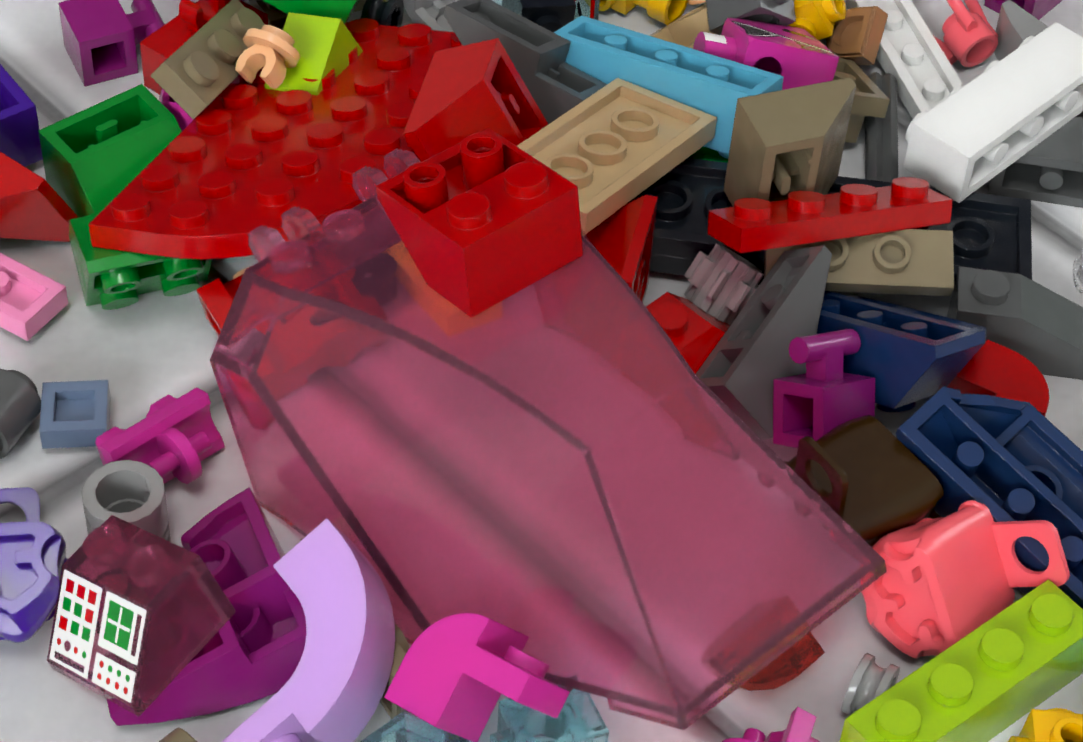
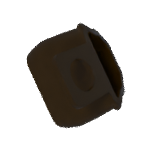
[780,415,944,560]

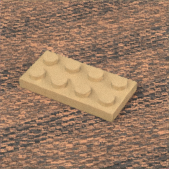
[517,78,717,235]

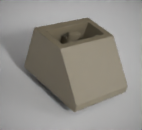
[723,77,856,207]

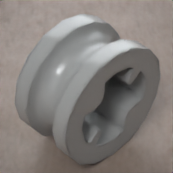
[841,653,900,715]

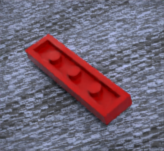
[707,177,953,253]

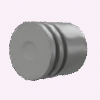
[81,460,171,575]

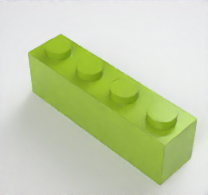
[840,579,1083,742]

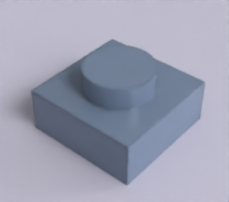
[39,380,111,449]

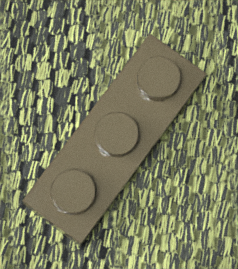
[150,0,264,119]

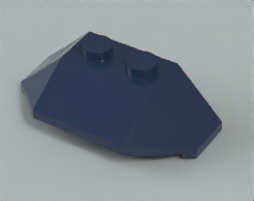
[816,291,987,412]
[895,387,1083,609]

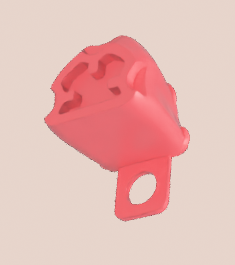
[855,500,1070,659]

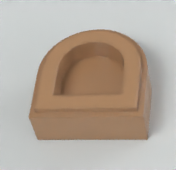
[826,6,888,66]

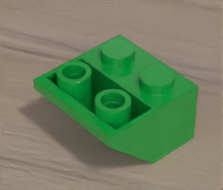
[38,84,182,217]
[69,213,212,310]

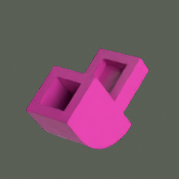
[384,613,570,742]

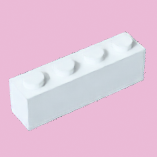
[903,22,1083,203]

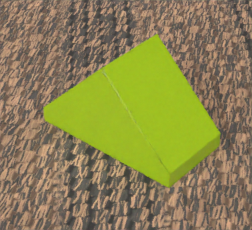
[264,12,363,95]

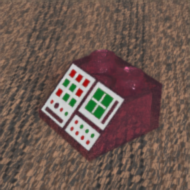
[47,515,236,717]

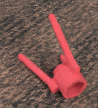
[933,0,999,67]

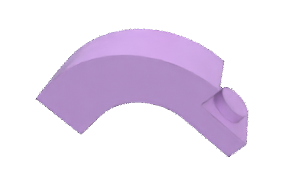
[222,518,395,742]

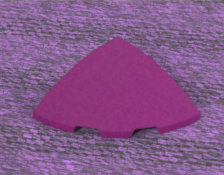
[106,487,306,726]

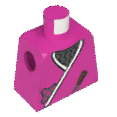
[693,17,840,90]

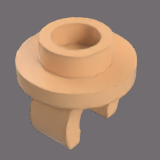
[235,25,300,89]

